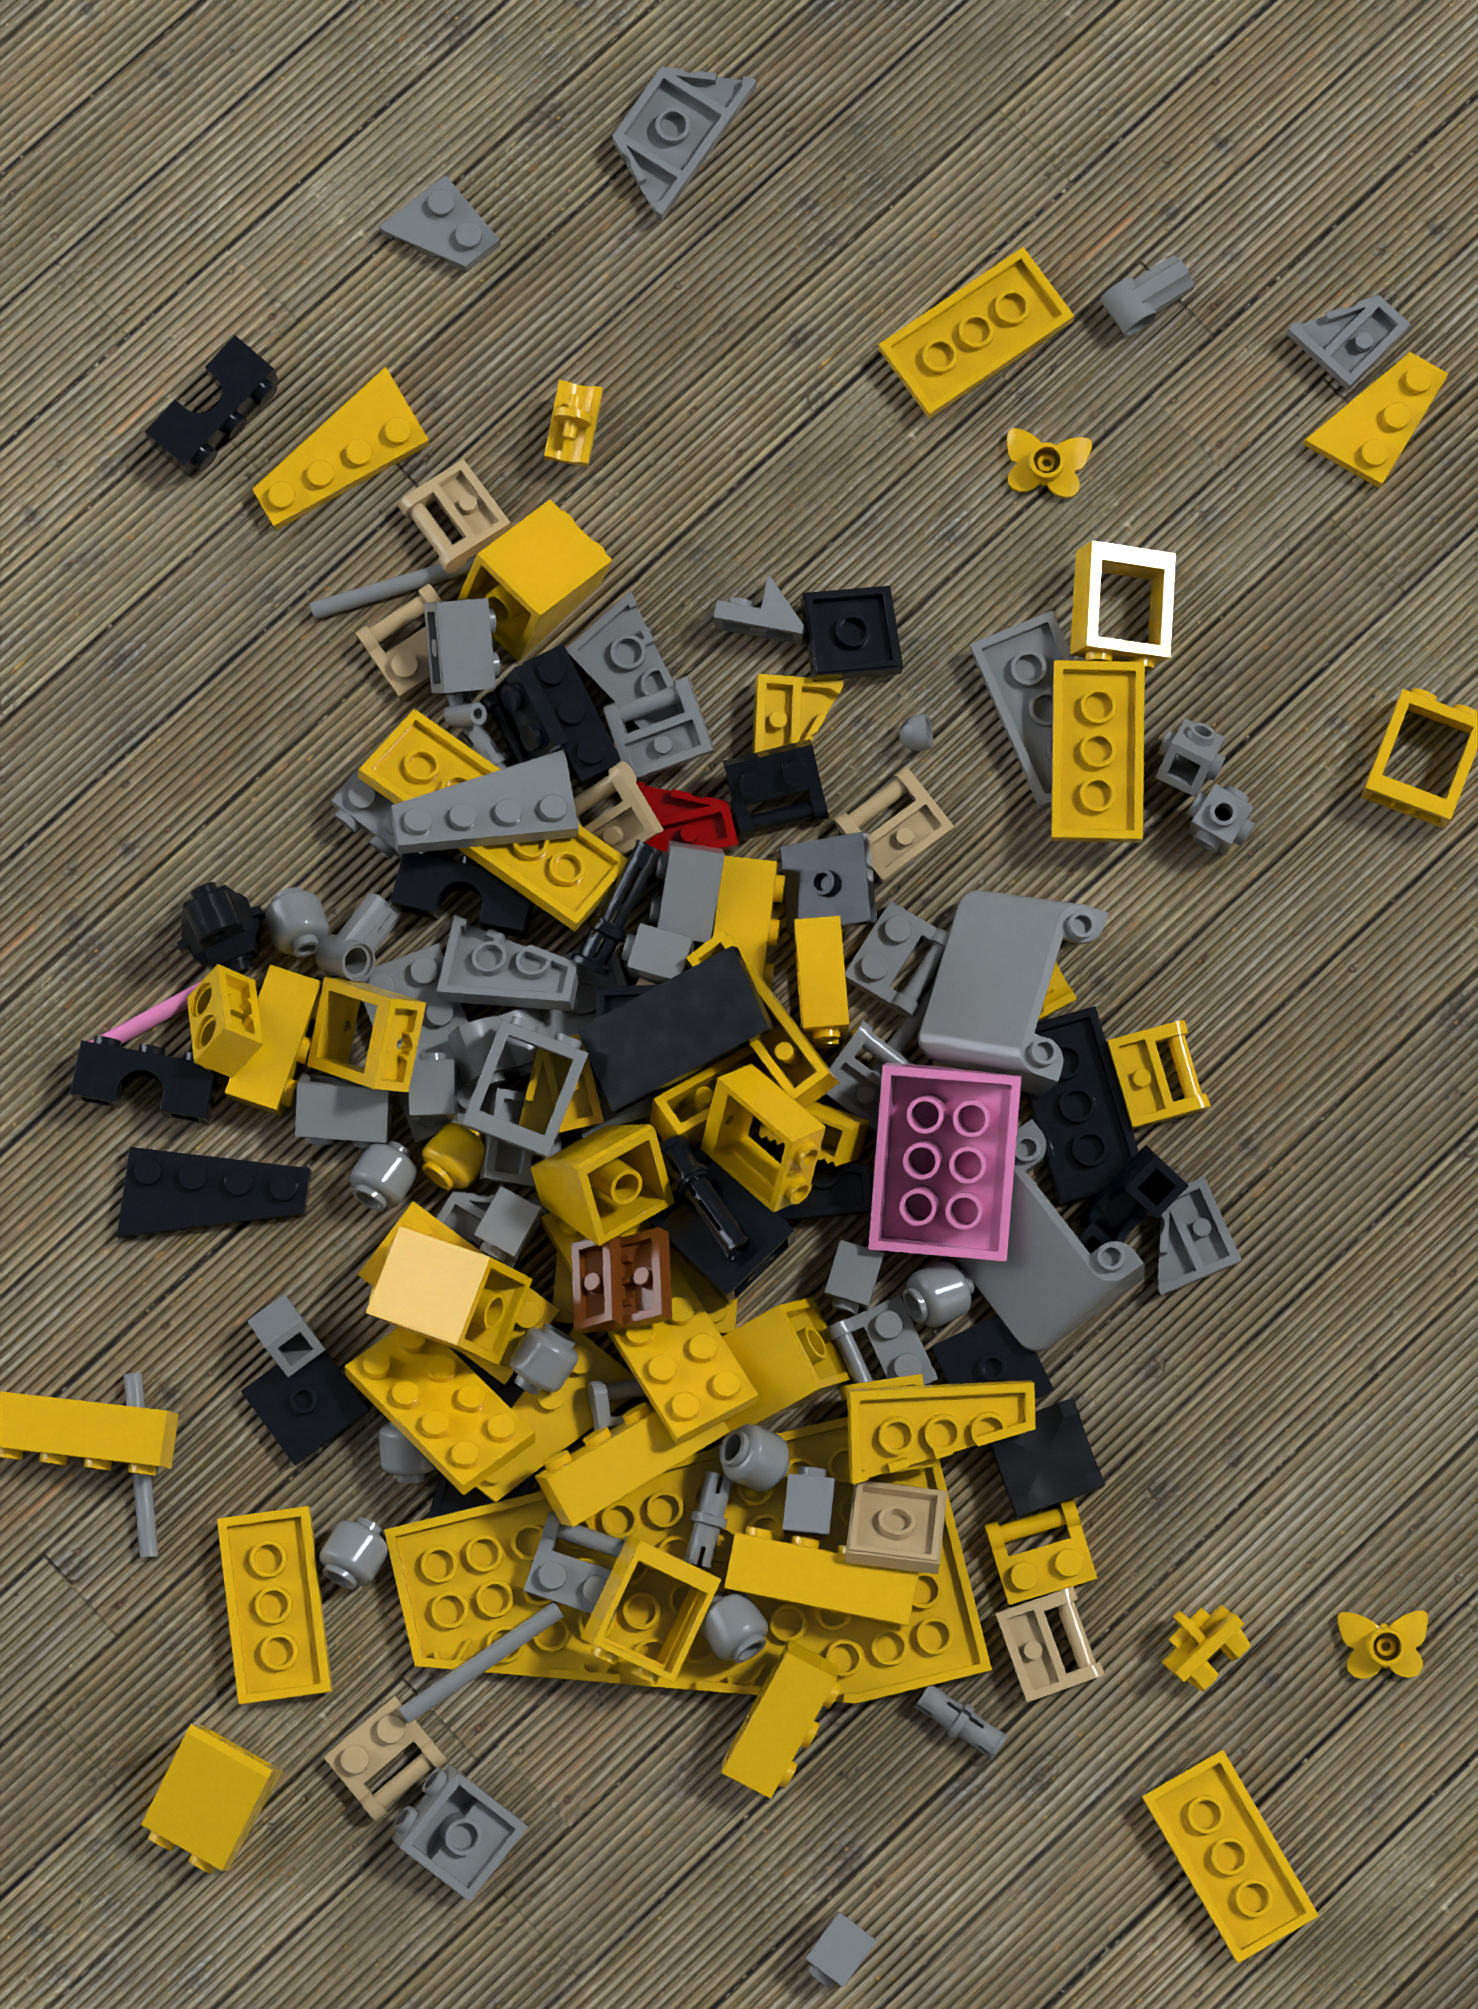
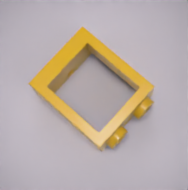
[1070,540,1176,672]
[1360,688,1478,829]
[794,916,849,1049]
[307,977,426,1092]
[700,1063,826,1213]
[580,1536,722,1685]

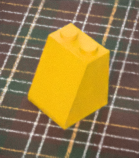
[457,499,613,662]
[530,1124,675,1246]
[366,1226,532,1365]
[722,1297,852,1434]
[141,1724,283,1874]

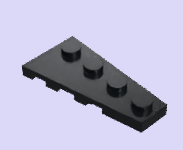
[690,1142,872,1221]
[117,1147,312,1239]

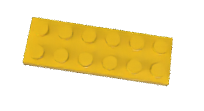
[358,709,628,932]
[541,1212,759,1445]

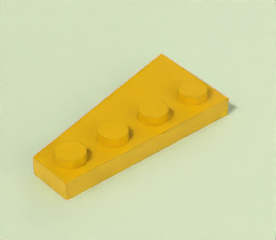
[252,366,430,531]

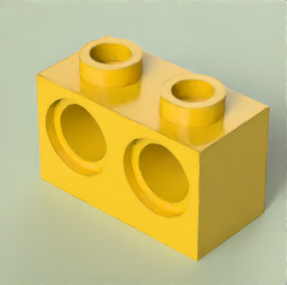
[187,964,263,1078]

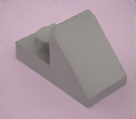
[714,575,804,645]

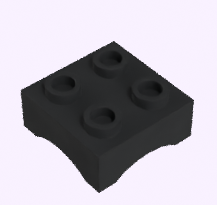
[989,1398,1105,1518]

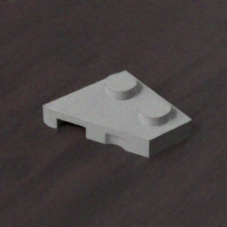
[379,175,501,272]
[1286,295,1411,391]
[1157,1177,1242,1297]

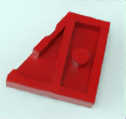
[636,781,739,868]

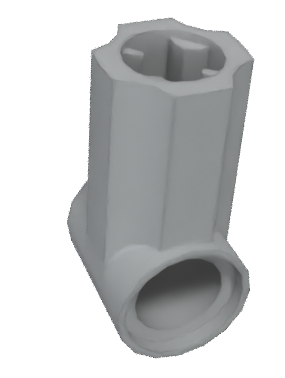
[1100,255,1195,337]
[316,892,401,982]

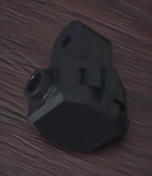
[176,882,265,975]

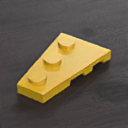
[1303,352,1449,489]

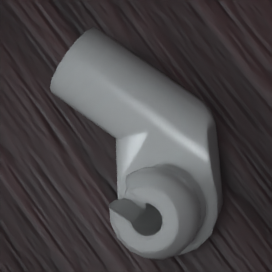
[444,691,487,728]

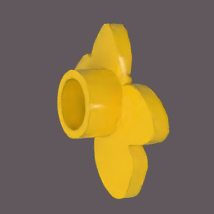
[1007,428,1092,499]
[1337,1610,1428,1679]

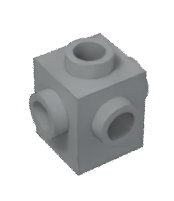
[1155,718,1226,797]
[1187,783,1255,856]

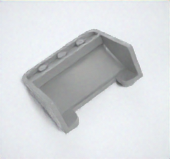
[918,890,1108,1097]
[953,1119,1144,1352]

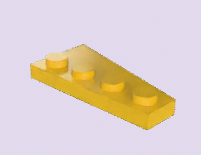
[476,1328,636,1502]
[847,1380,1036,1485]

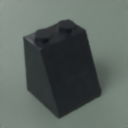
[651,1160,795,1305]

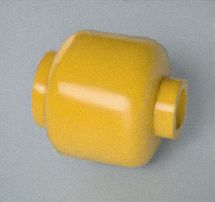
[422,1122,486,1191]

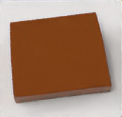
[571,1227,672,1333]

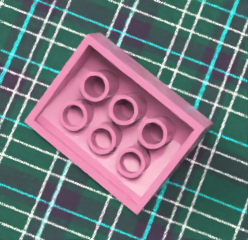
[868,1062,1022,1262]

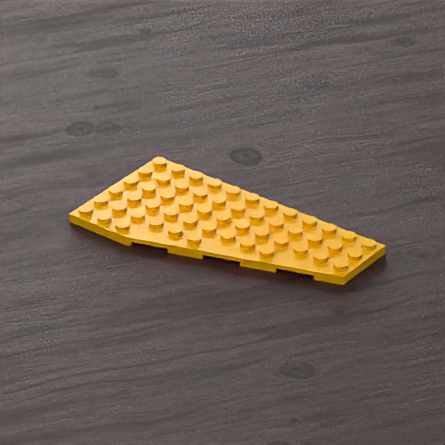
[384,1416,992,1704]

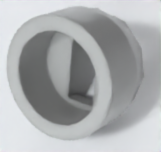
[899,713,934,751]

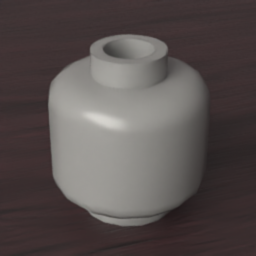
[264,887,330,957]
[349,1141,417,1211]
[903,1260,974,1328]
[509,1323,578,1396]
[379,1421,436,1483]
[719,1424,789,1492]
[319,1517,389,1590]
[699,1591,768,1663]

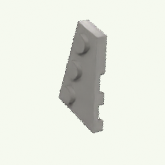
[566,590,685,730]
[436,915,581,1011]

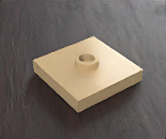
[845,1481,947,1574]

